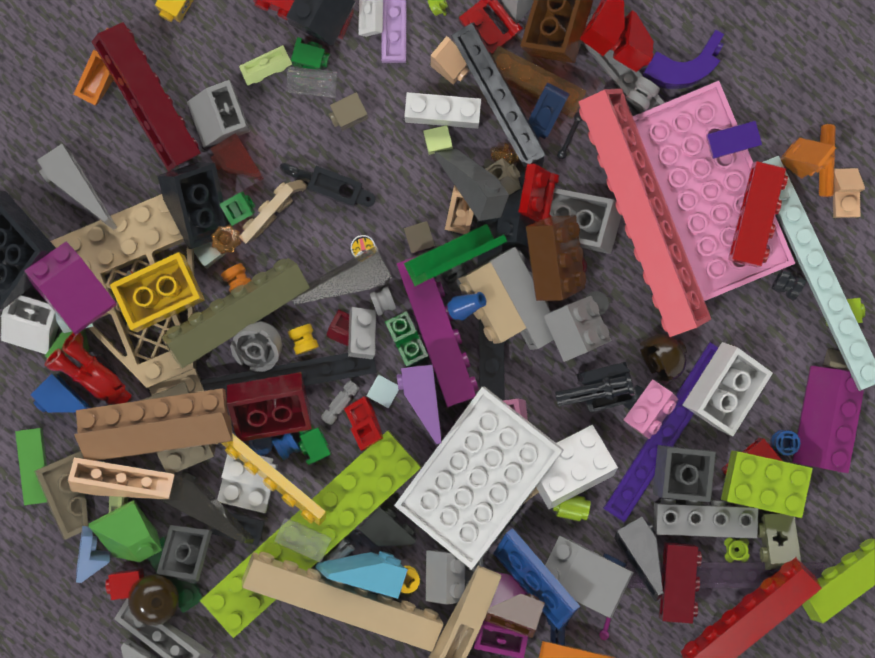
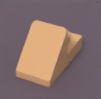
[833,168,865,218]

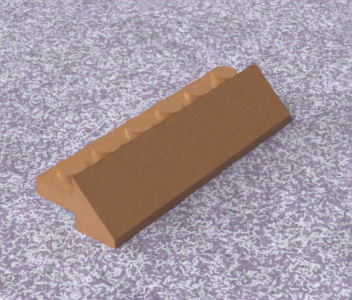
[74,388,233,461]

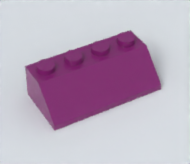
[792,366,864,473]

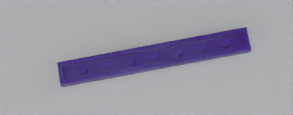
[603,342,718,522]

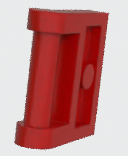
[459,0,523,54]
[519,164,559,222]

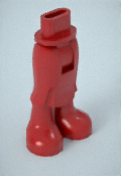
[45,332,132,405]

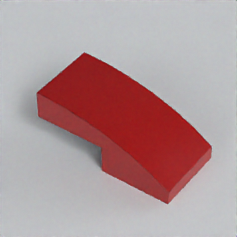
[344,396,383,451]

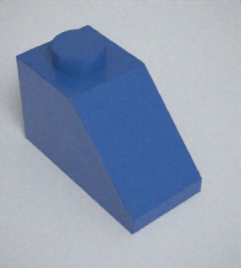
[30,374,91,413]

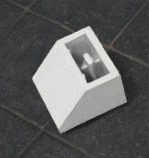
[1,295,59,354]

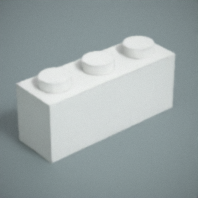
[405,92,481,129]

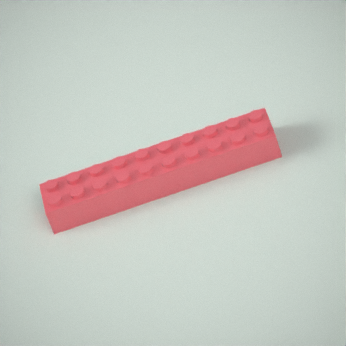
[579,89,711,337]

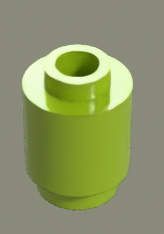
[553,495,591,521]

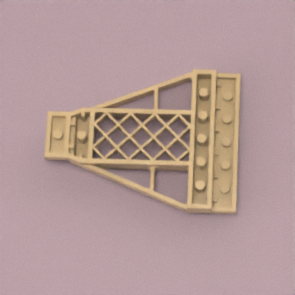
[50,194,204,395]

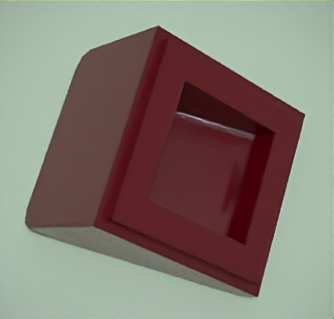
[326,309,349,346]

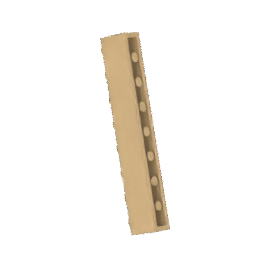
[242,552,443,652]

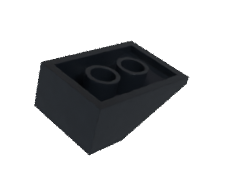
[157,162,231,249]

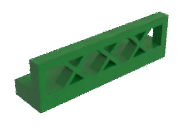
[404,224,507,286]

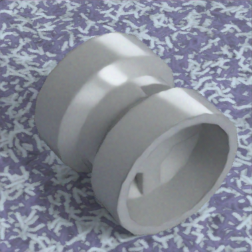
[626,76,660,111]

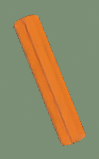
[819,124,836,197]

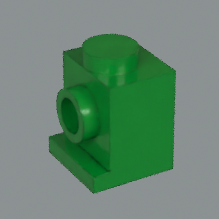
[291,37,330,73]
[219,192,255,226]
[298,425,332,465]

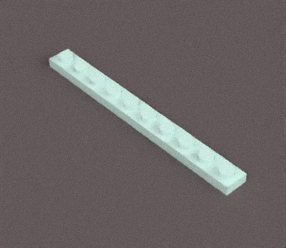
[763,156,875,391]

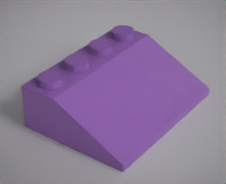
[397,365,442,444]

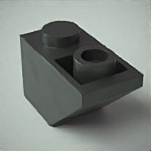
[359,505,417,546]

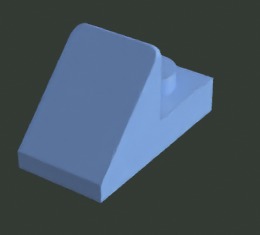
[76,526,110,583]

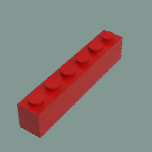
[681,557,822,658]

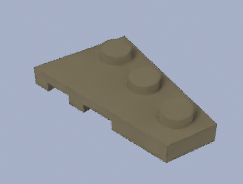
[34,451,88,540]

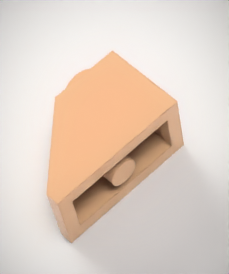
[431,36,470,85]
[445,185,474,234]

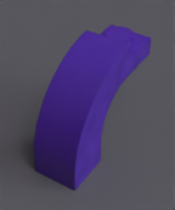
[642,30,724,89]

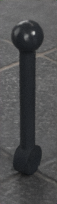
[557,112,583,159]

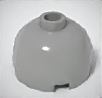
[230,321,283,372]

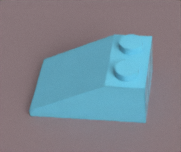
[315,551,408,599]

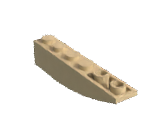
[429,565,501,658]

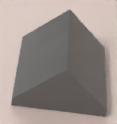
[156,525,212,584]

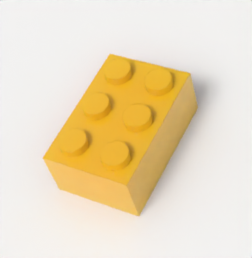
[110,252,205,332]

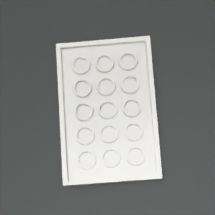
[394,387,564,570]

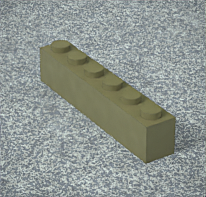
[161,258,310,369]

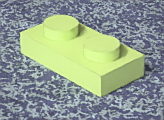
[239,45,292,85]

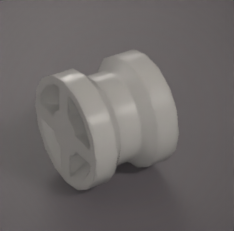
[369,286,397,316]

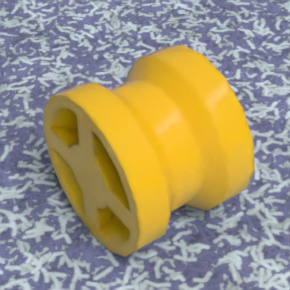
[401,565,420,593]

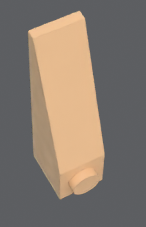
[68,457,175,499]

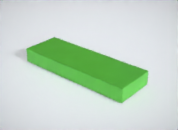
[15,428,47,505]

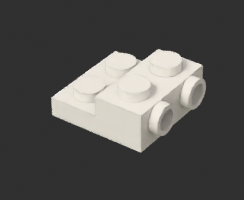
[217,454,278,513]

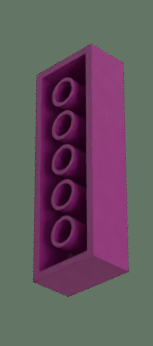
[397,255,479,407]

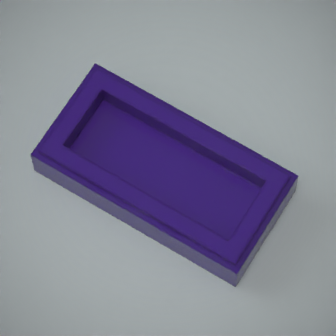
[706,121,762,159]

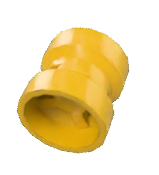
[288,324,319,355]

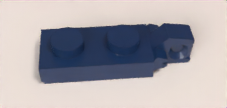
[529,82,570,139]

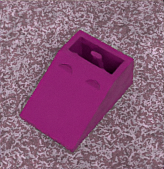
[473,571,528,658]

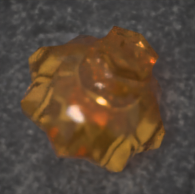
[490,143,519,165]
[211,225,241,254]

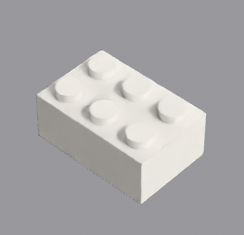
[683,342,773,436]
[536,425,618,509]

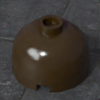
[640,334,687,385]
[128,574,179,626]

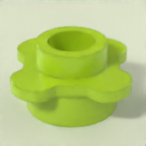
[427,0,448,16]
[724,537,749,562]

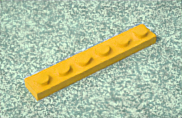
[217,433,326,526]

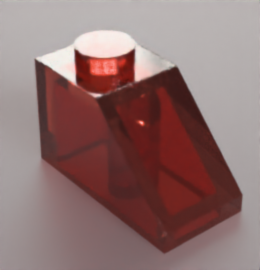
[210,133,264,181]

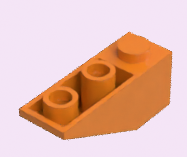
[780,138,836,179]

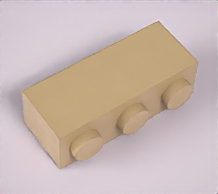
[458,262,526,344]

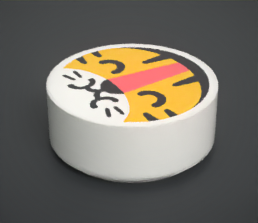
[351,235,376,260]

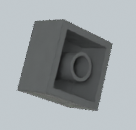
[653,445,716,502]

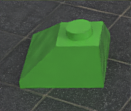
[89,500,162,562]

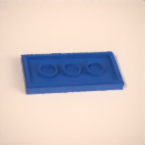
[493,528,580,629]

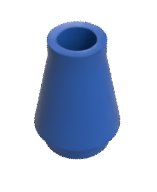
[448,292,487,320]

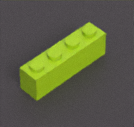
[802,539,875,623]

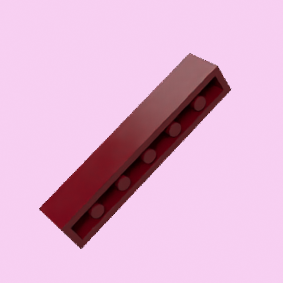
[91,22,200,172]

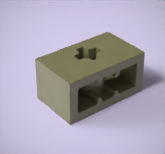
[757,514,801,570]

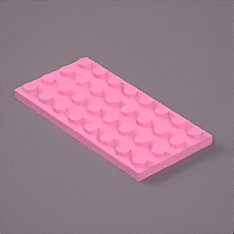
[633,81,795,301]

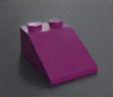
[24,241,117,335]

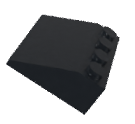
[0,190,56,309]

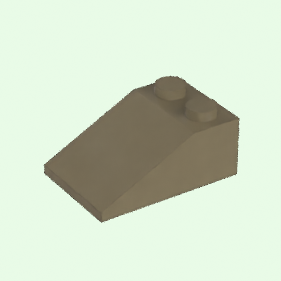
[140,382,216,474]

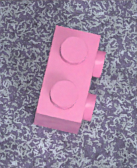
[624,379,678,439]

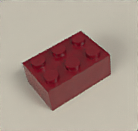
[227,372,312,442]

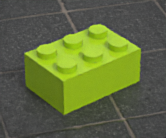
[721,450,813,518]

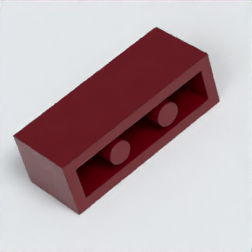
[659,542,702,624]

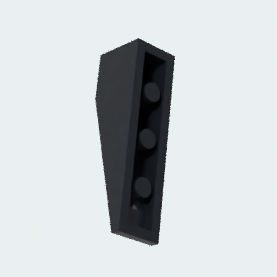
[496,156,544,247]

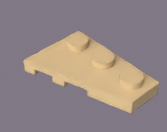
[239,179,308,244]

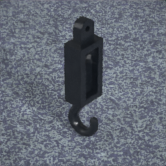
[280,163,376,208]

